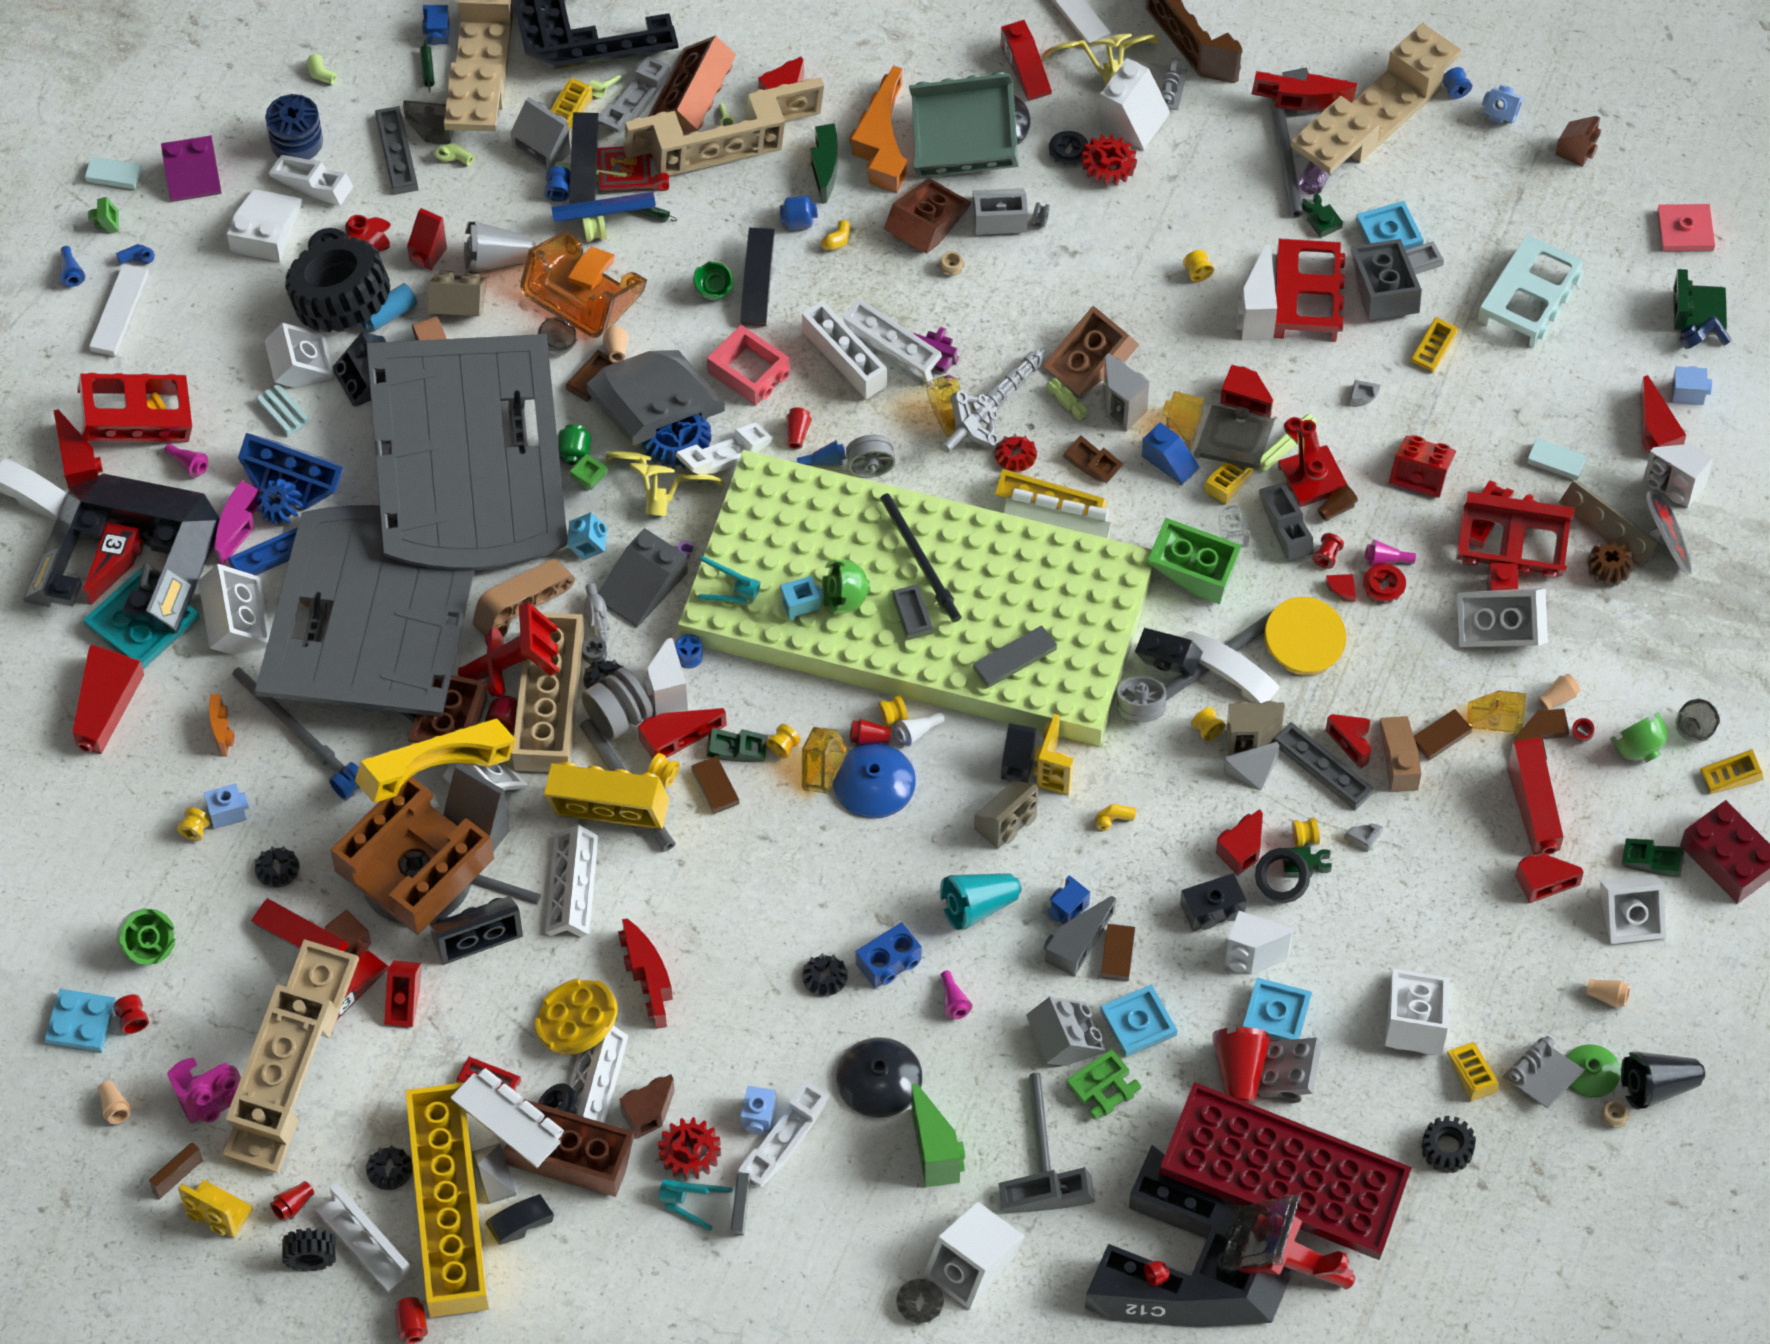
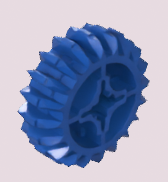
[641,414,712,469]

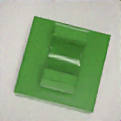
[88,197,119,234]
[570,454,608,491]

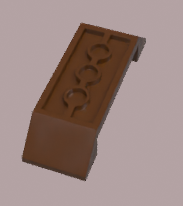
[1146,0,1243,83]

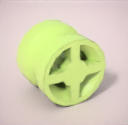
[582,215,607,243]

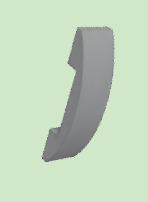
[599,56,670,132]

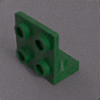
[1673,269,1727,332]

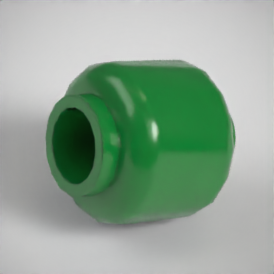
[557,424,591,466]

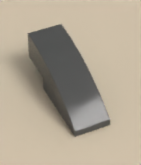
[1259,482,1314,561]
[998,1167,1095,1212]

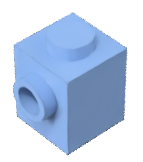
[1672,366,1712,405]
[204,783,249,829]
[741,1086,776,1134]

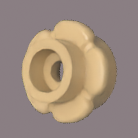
[939,251,965,275]
[1601,1100,1630,1128]

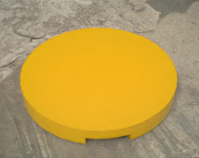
[1264,597,1347,676]
[534,978,618,1055]

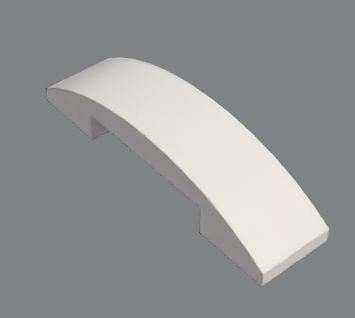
[676,422,772,474]
[1183,631,1279,703]
[738,1080,829,1188]

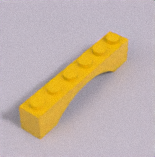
[355,719,516,803]

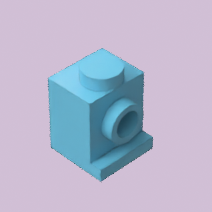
[780,576,824,621]

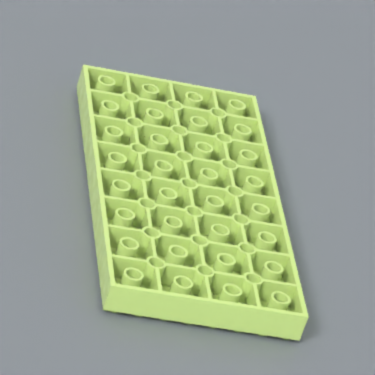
[678,450,1155,747]

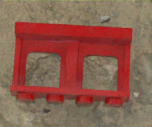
[1274,238,1345,342]
[77,372,192,442]
[1455,491,1575,578]

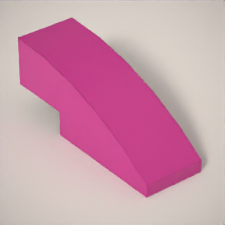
[215,480,261,566]

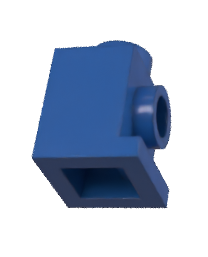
[422,5,450,45]
[1047,875,1090,924]

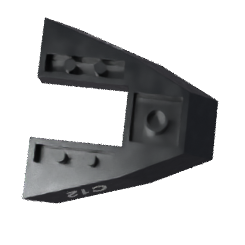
[1085,1145,1293,1326]

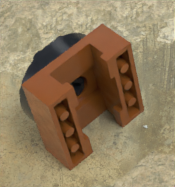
[330,777,494,935]

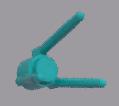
[698,556,761,605]
[658,1179,733,1231]

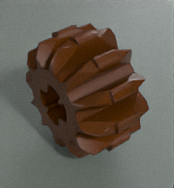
[1587,540,1634,587]

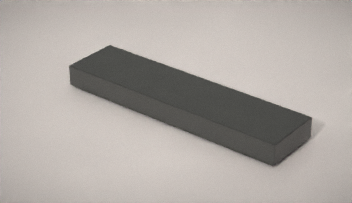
[375,106,419,195]
[1272,722,1374,810]

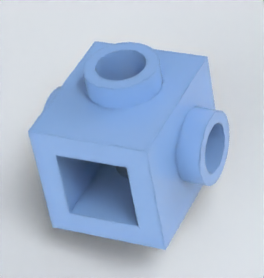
[1482,84,1524,123]

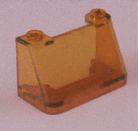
[520,230,647,338]

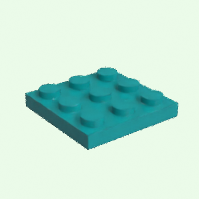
[83,568,200,669]

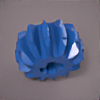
[256,479,303,525]

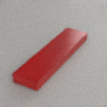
[251,898,349,951]

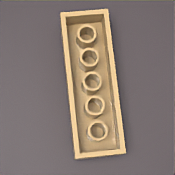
[512,613,584,772]

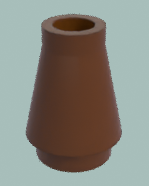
[1317,484,1358,522]

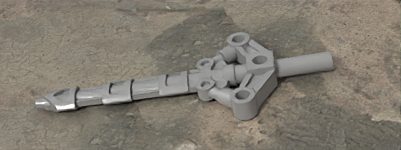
[941,348,1046,453]

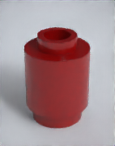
[394,1297,428,1344]

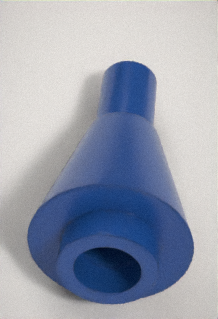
[59,246,85,287]
[797,440,847,466]

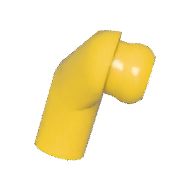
[821,220,850,250]
[1095,804,1136,831]

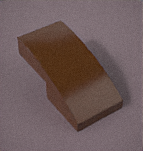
[1062,435,1124,484]

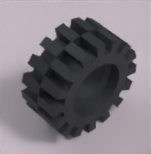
[1421,1116,1476,1173]
[282,1228,336,1272]

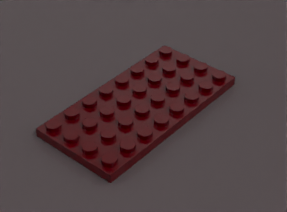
[1158,1082,1412,1260]

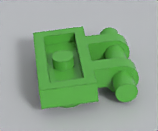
[1066,1049,1141,1120]

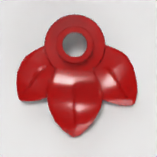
[345,215,391,251]

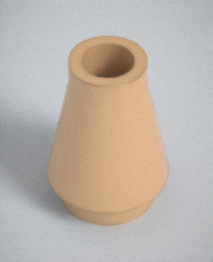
[603,326,629,363]
[1538,674,1580,710]
[1586,979,1630,1008]
[98,1081,131,1124]

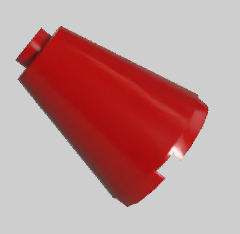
[1212,1027,1270,1104]

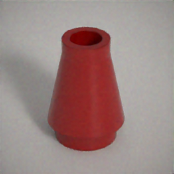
[786,407,812,449]
[850,718,891,746]
[270,1181,315,1222]

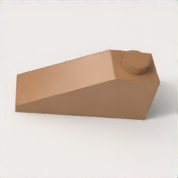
[1380,716,1422,792]

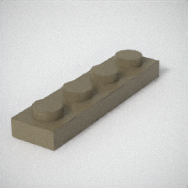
[1559,480,1660,565]

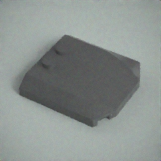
[587,350,725,446]

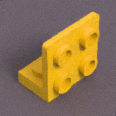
[1033,714,1074,795]
[178,1179,253,1238]

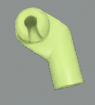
[306,54,337,85]
[435,143,475,166]

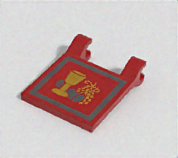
[598,146,669,191]

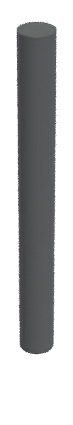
[472,875,541,904]
[1029,1073,1051,1173]

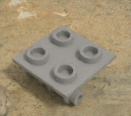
[1138,58,1188,110]
[1503,1036,1584,1109]

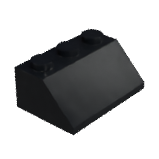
[430,896,523,965]

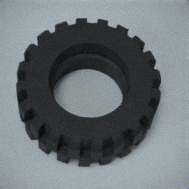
[285,236,391,333]

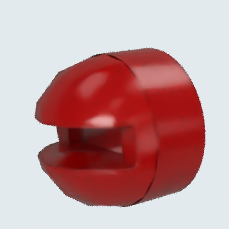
[1572,718,1595,742]
[1144,1261,1170,1287]

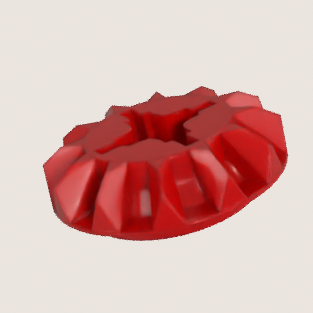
[995,433,1037,472]
[1363,564,1406,604]

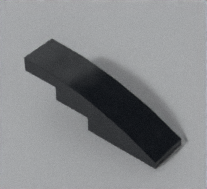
[569,112,599,204]
[740,227,775,326]

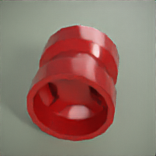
[113,994,149,1034]

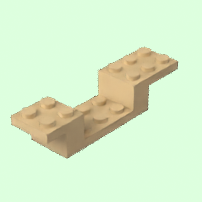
[444,0,513,132]
[1290,23,1461,175]
[624,77,824,176]
[223,939,359,1174]

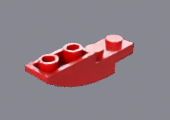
[1251,71,1357,110]
[618,918,673,1029]

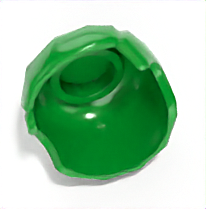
[693,261,733,301]

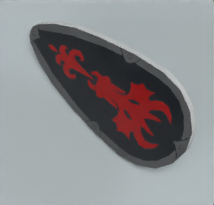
[1646,490,1692,576]

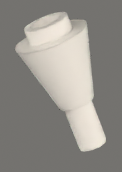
[895,712,945,746]

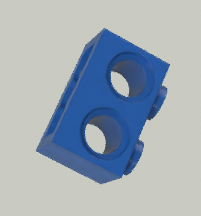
[855,922,922,989]

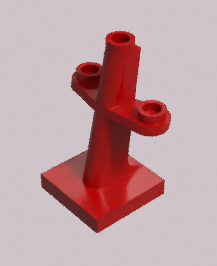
[1278,417,1348,508]
[458,602,559,697]
[1235,1214,1356,1290]

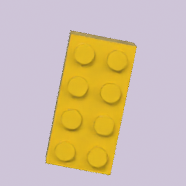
[544,762,669,829]

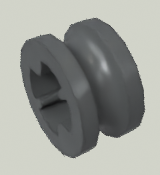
[1032,202,1050,227]
[582,637,607,664]

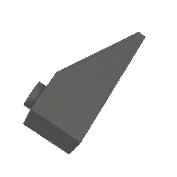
[1043,896,1116,976]

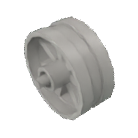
[846,434,895,478]
[1117,677,1166,722]

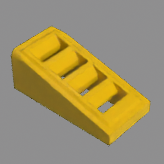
[550,78,593,130]
[1410,316,1458,373]
[1204,453,1256,505]
[1700,749,1764,794]
[1447,1042,1499,1102]

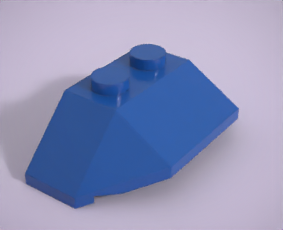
[238,433,344,510]

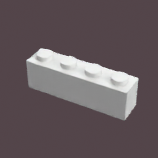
[802,300,887,399]

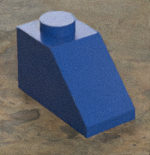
[1141,422,1199,485]

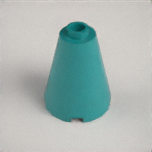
[940,873,1022,930]

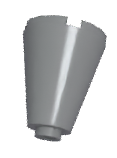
[464,221,536,273]

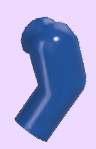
[115,244,155,265]

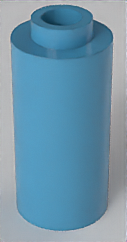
[361,283,417,332]

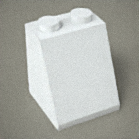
[1100,58,1170,151]
[923,1202,1024,1310]

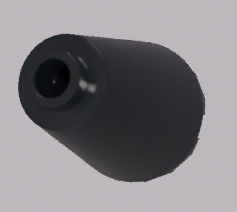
[1621,1051,1705,1110]

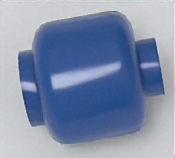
[780,195,818,230]

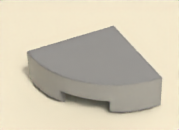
[1349,380,1381,407]
[1344,823,1383,852]

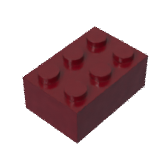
[1680,800,1770,904]

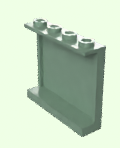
[909,72,1019,179]

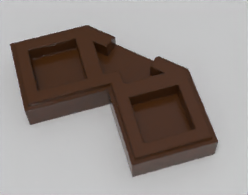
[1514,708,1569,761]

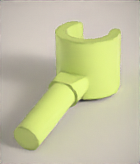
[589,74,621,98]
[719,103,735,126]

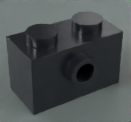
[1135,627,1203,676]
[1180,873,1247,931]

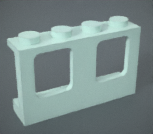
[1477,234,1584,348]

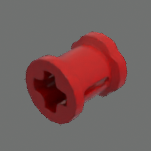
[1312,533,1344,569]

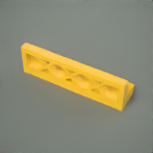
[995,469,1108,515]

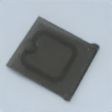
[1194,405,1275,471]
[1221,1195,1301,1272]

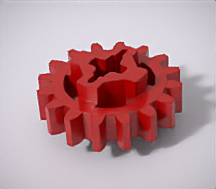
[1081,134,1137,186]
[658,1117,721,1180]

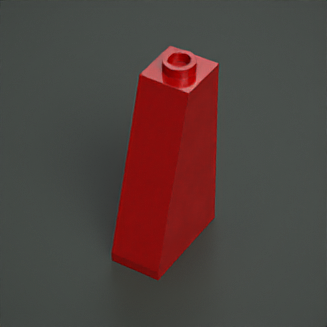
[72,644,144,754]
[1507,737,1564,855]

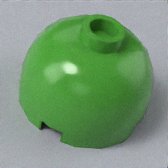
[822,559,870,614]
[1610,712,1668,763]
[116,908,175,965]

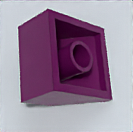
[161,135,222,202]

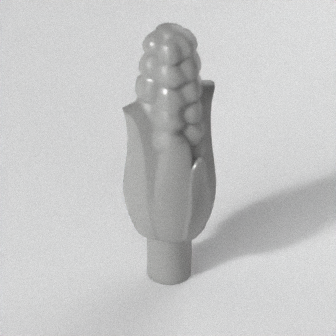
[584,583,610,642]

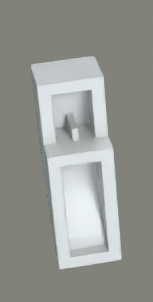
[269,155,353,205]
[0,458,67,521]

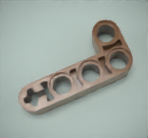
[473,559,575,637]

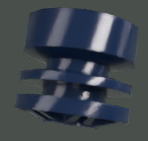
[265,94,323,160]

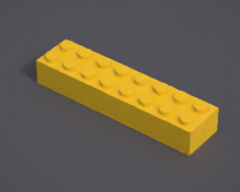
[405,1082,489,1318]

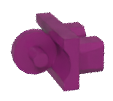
[913,327,959,373]

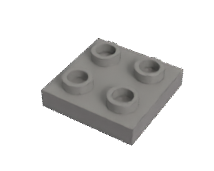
[1257,1037,1322,1103]

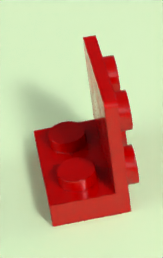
[1388,435,1456,498]

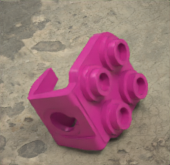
[167,1057,241,1124]

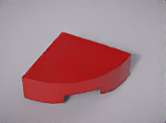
[1325,574,1356,602]

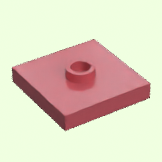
[1657,204,1715,251]

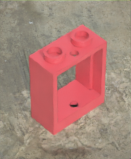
[707,325,790,406]

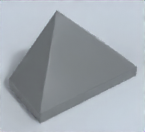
[1224,742,1279,790]
[472,1143,517,1204]

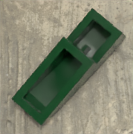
[810,123,838,204]

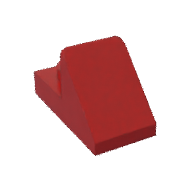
[1325,714,1371,769]

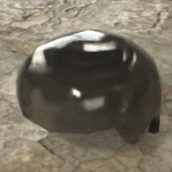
[537,317,577,356]
[1675,698,1720,744]

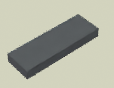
[973,625,1057,688]

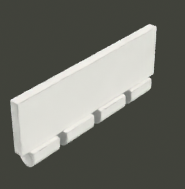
[1004,488,1112,539]
[451,1068,564,1168]

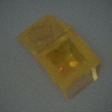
[925,374,961,437]

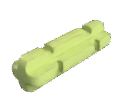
[1046,378,1089,420]

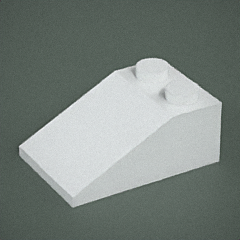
[227,189,303,262]
[1236,245,1277,340]
[1457,588,1548,647]
[1385,969,1449,1056]

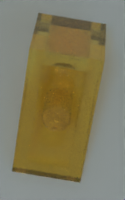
[1162,391,1205,451]
[1467,690,1527,733]
[801,727,849,794]

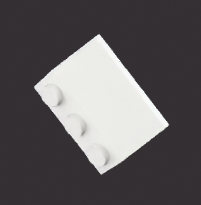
[198,564,270,655]

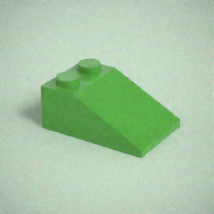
[1147,517,1242,604]
[911,1083,965,1188]

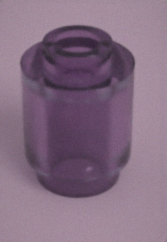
[1298,161,1331,194]

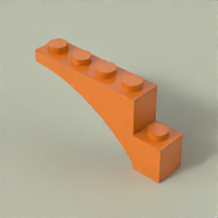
[849,65,907,193]

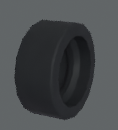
[1255,848,1311,903]

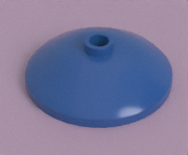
[833,744,916,819]

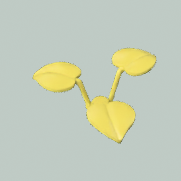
[1042,34,1158,87]
[605,451,725,516]

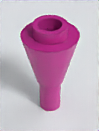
[164,444,208,478]
[1365,539,1416,566]
[940,970,973,1019]

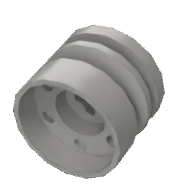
[581,667,653,741]

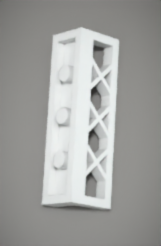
[843,298,942,385]
[545,825,598,937]
[569,1026,628,1123]
[316,1182,412,1296]

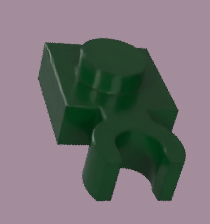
[1302,193,1343,238]
[1282,847,1332,878]

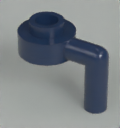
[1679,316,1732,349]

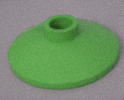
[1567,1044,1621,1098]

